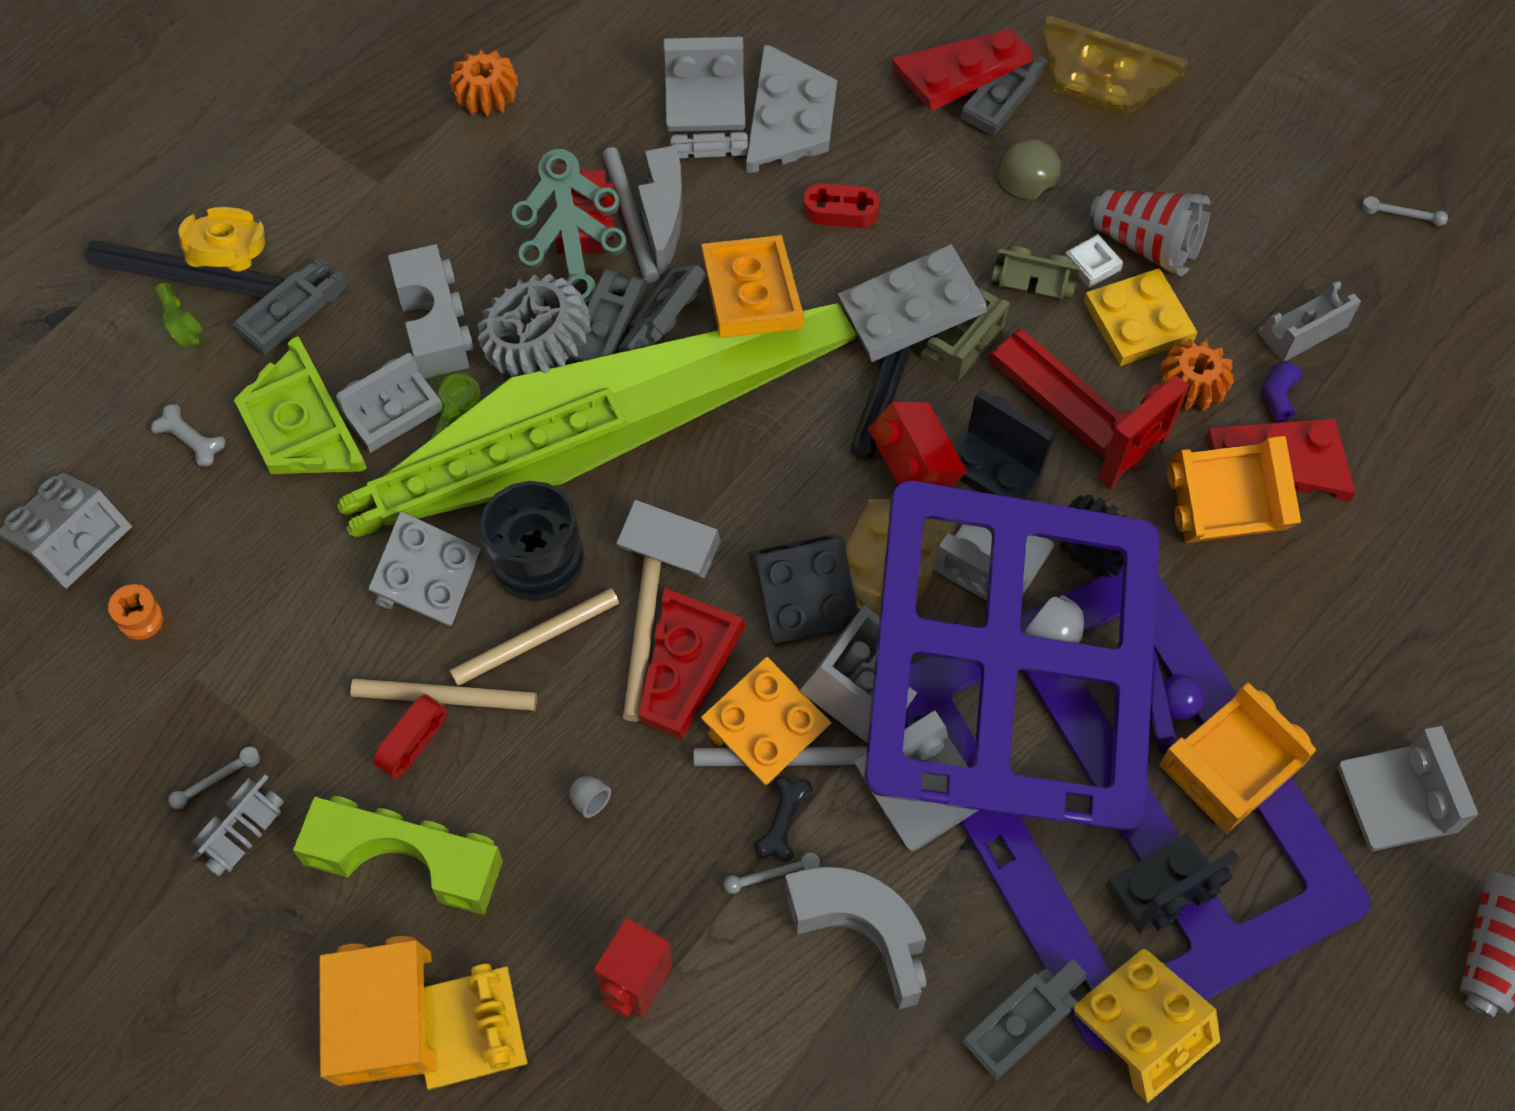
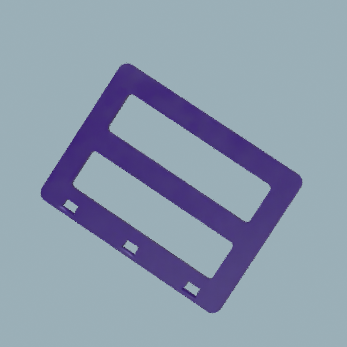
[905,568,1370,1052]

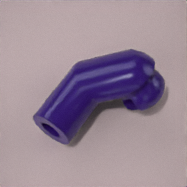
[1261,361,1301,422]

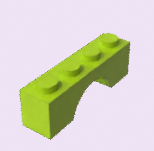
[293,796,503,915]

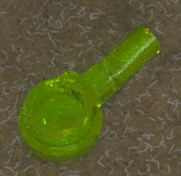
[155,283,203,349]
[430,373,482,440]

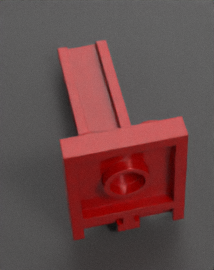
[988,329,1189,491]

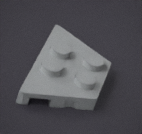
[746,45,837,173]

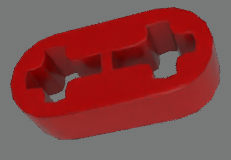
[803,183,880,228]
[373,694,447,779]

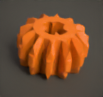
[450,49,518,117]
[1160,338,1234,412]

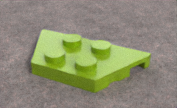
[234,336,367,474]

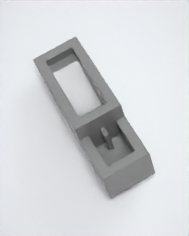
[638,145,683,275]

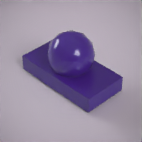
[1150,649,1204,753]

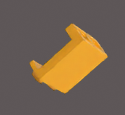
[1167,436,1301,543]
[1159,683,1316,834]
[320,936,436,1086]

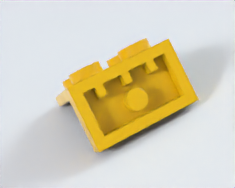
[1073,949,1220,1103]

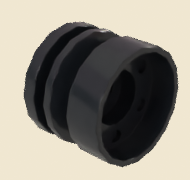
[480,481,585,601]

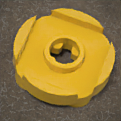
[178,207,265,271]

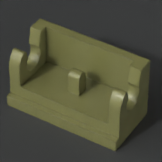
[920,287,1010,382]

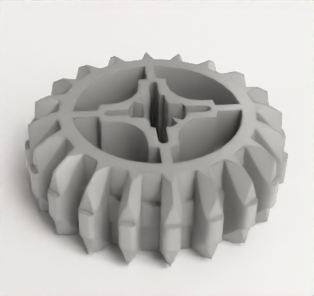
[477,274,591,377]

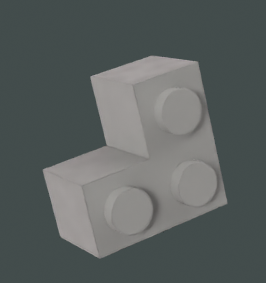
[800,605,917,743]

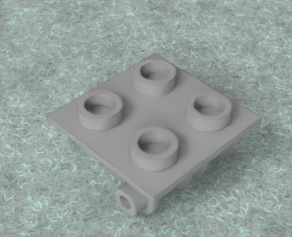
[368,511,481,627]
[192,774,284,877]

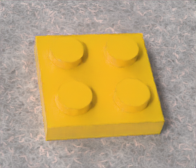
[1083,268,1198,366]

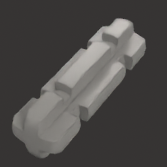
[670,132,748,159]

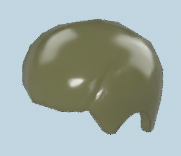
[997,138,1062,200]

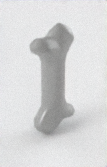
[150,404,226,467]

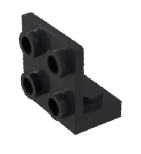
[954,390,1054,500]
[748,534,858,644]
[1106,833,1239,934]

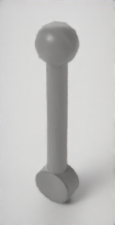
[1362,196,1448,226]
[168,747,260,809]
[723,853,820,894]

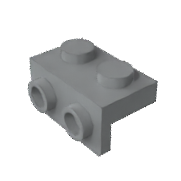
[336,353,444,453]

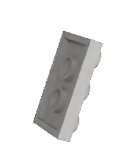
[838,244,987,362]

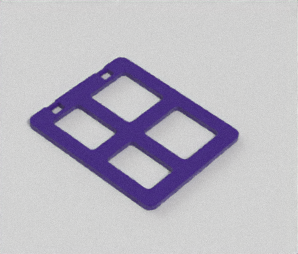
[864,481,1159,831]

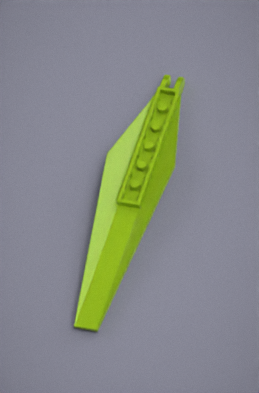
[337,303,857,538]

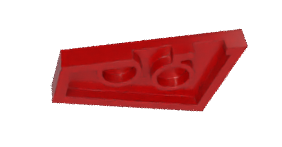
[891,29,1032,111]
[1206,419,1355,501]
[639,587,746,740]

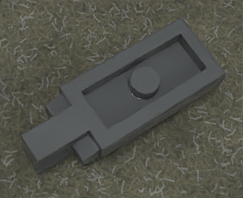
[618,265,707,352]
[962,959,1087,1081]

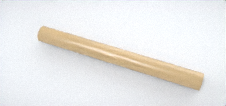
[623,556,661,722]
[449,588,619,686]
[351,679,537,711]

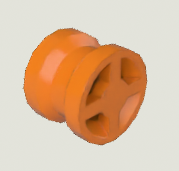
[108,584,164,640]

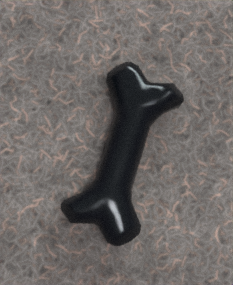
[754,776,813,861]

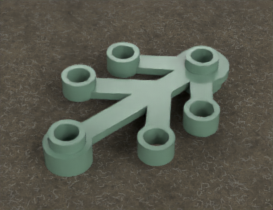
[512,149,626,307]

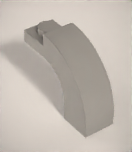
[784,867,927,1009]

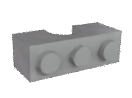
[388,244,474,379]

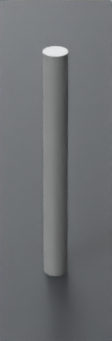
[603,147,660,283]
[694,746,867,766]

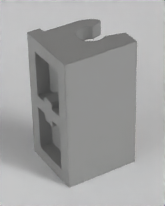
[1257,281,1361,361]
[616,500,721,579]

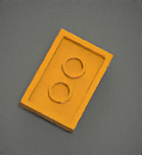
[701,235,804,338]

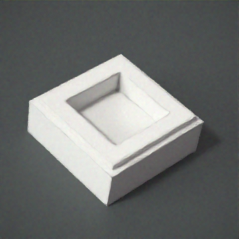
[1065,234,1123,289]

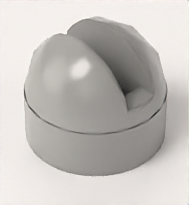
[570,775,611,818]

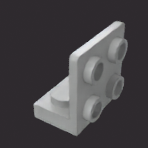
[664,37,745,132]
[0,473,132,589]
[934,524,1054,600]
[854,710,979,852]
[1337,726,1478,852]

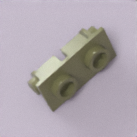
[991,246,1080,301]

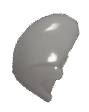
[1024,595,1084,644]

